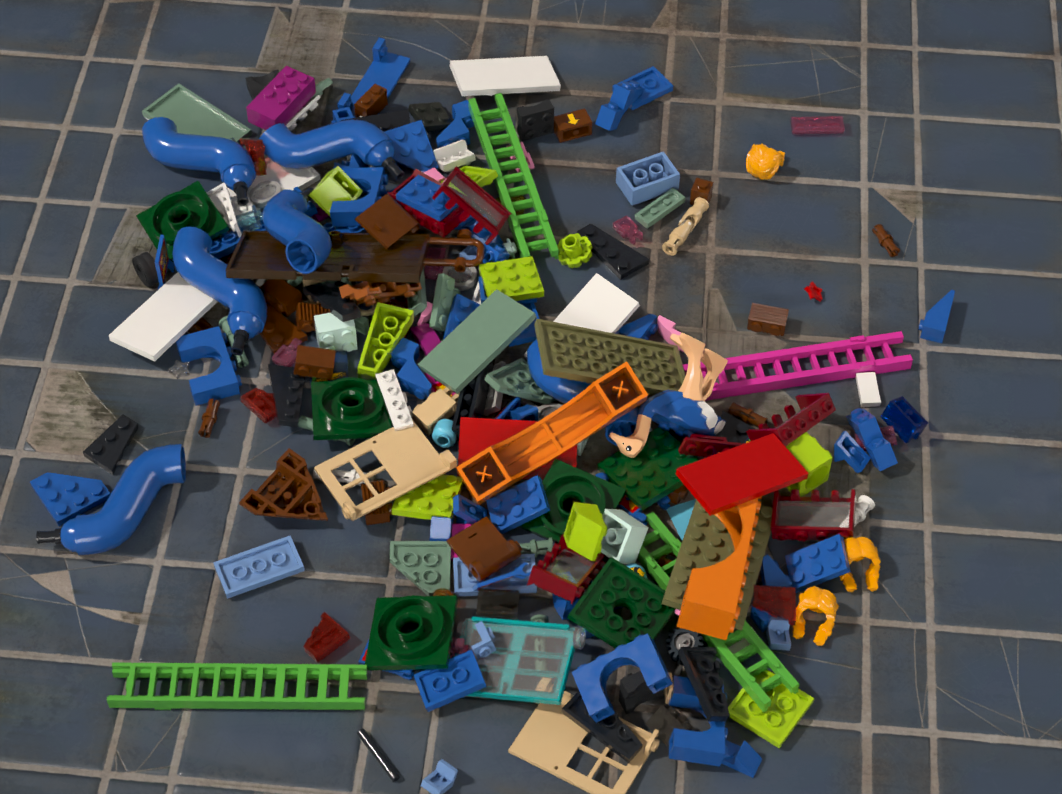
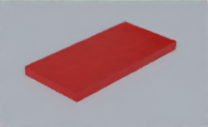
[457,417,577,481]
[675,433,809,516]

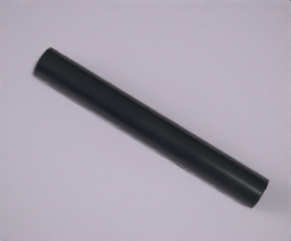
[357,729,400,782]

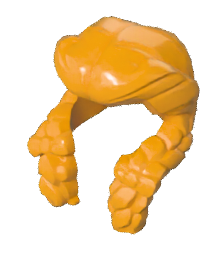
[746,144,785,180]
[840,537,881,592]
[792,586,839,646]

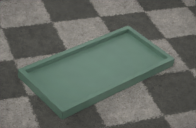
[142,84,252,144]
[418,289,537,394]

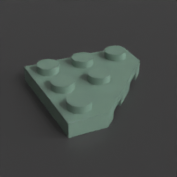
[484,358,557,405]
[389,541,451,596]

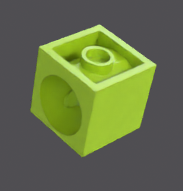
[786,432,833,497]

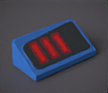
[493,397,521,420]

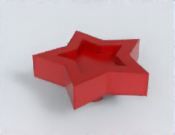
[804,281,823,301]

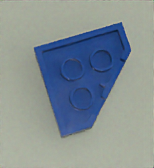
[384,120,439,173]
[30,472,111,526]

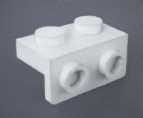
[433,139,476,172]

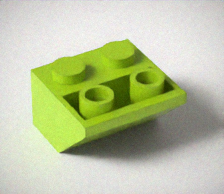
[309,166,363,217]
[563,502,607,561]

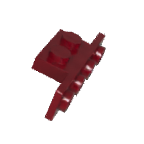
[678,434,745,457]

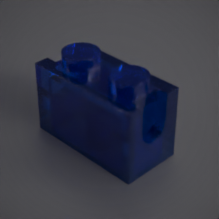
[880,396,928,443]

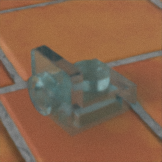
[235,205,262,233]

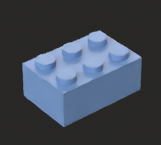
[616,151,680,206]

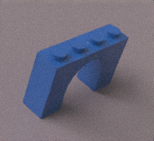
[330,167,388,227]
[176,326,242,406]
[572,633,673,723]
[669,676,728,767]

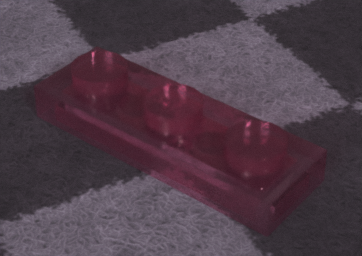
[791,116,845,134]

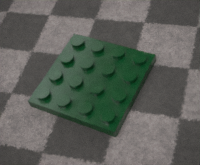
[597,427,699,511]

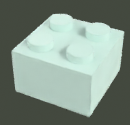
[314,313,358,352]
[601,509,649,564]

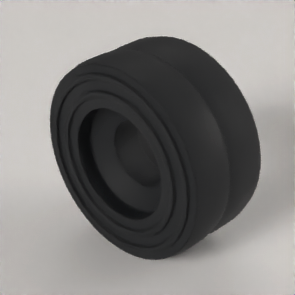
[132,252,159,287]

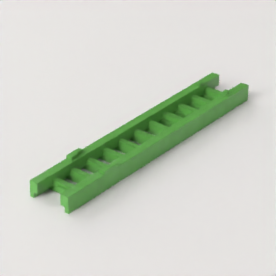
[468,93,559,259]
[637,512,799,713]
[107,662,368,710]

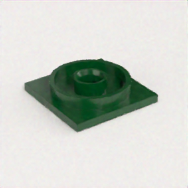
[136,181,230,262]
[311,377,392,440]
[519,459,626,544]
[567,557,676,648]
[365,595,458,671]

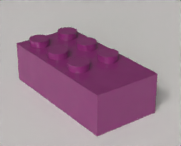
[246,66,316,130]

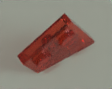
[240,138,267,176]
[241,388,277,423]
[753,585,796,626]
[303,612,350,663]

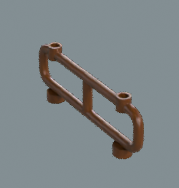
[367,229,485,272]

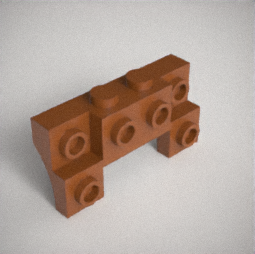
[339,281,422,306]

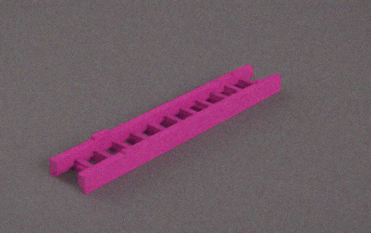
[683,331,913,401]

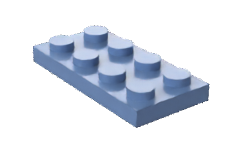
[213,536,305,599]
[453,554,537,597]

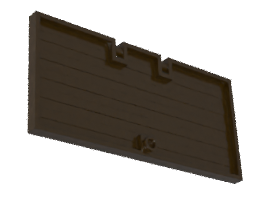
[226,230,430,283]

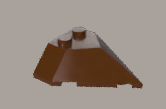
[239,448,328,521]

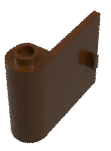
[355,194,420,249]
[446,516,522,582]

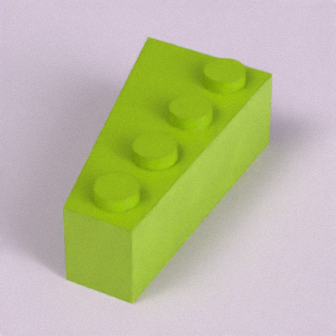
[357,302,414,380]

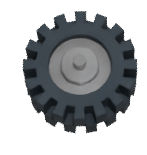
[666,627,705,665]

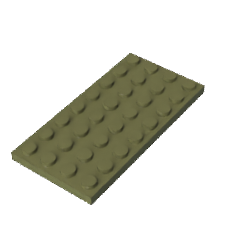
[534,319,685,395]
[662,500,773,630]

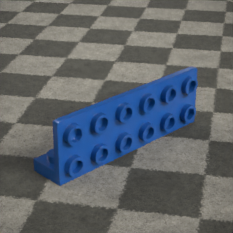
[337,38,410,116]

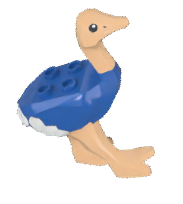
[609,333,728,458]

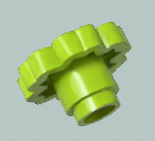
[557,233,592,268]

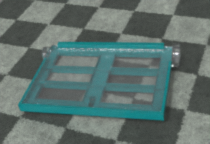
[454,617,586,705]

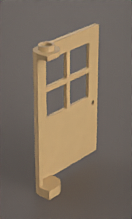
[314,419,457,521]
[508,678,660,794]

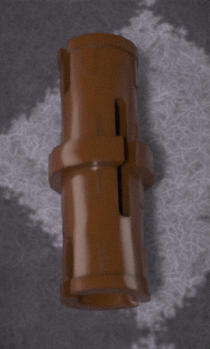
[872,224,900,257]
[198,399,220,438]
[728,402,768,427]

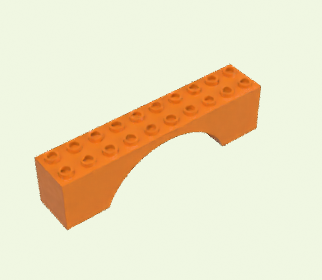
[456,361,648,505]
[677,452,762,640]

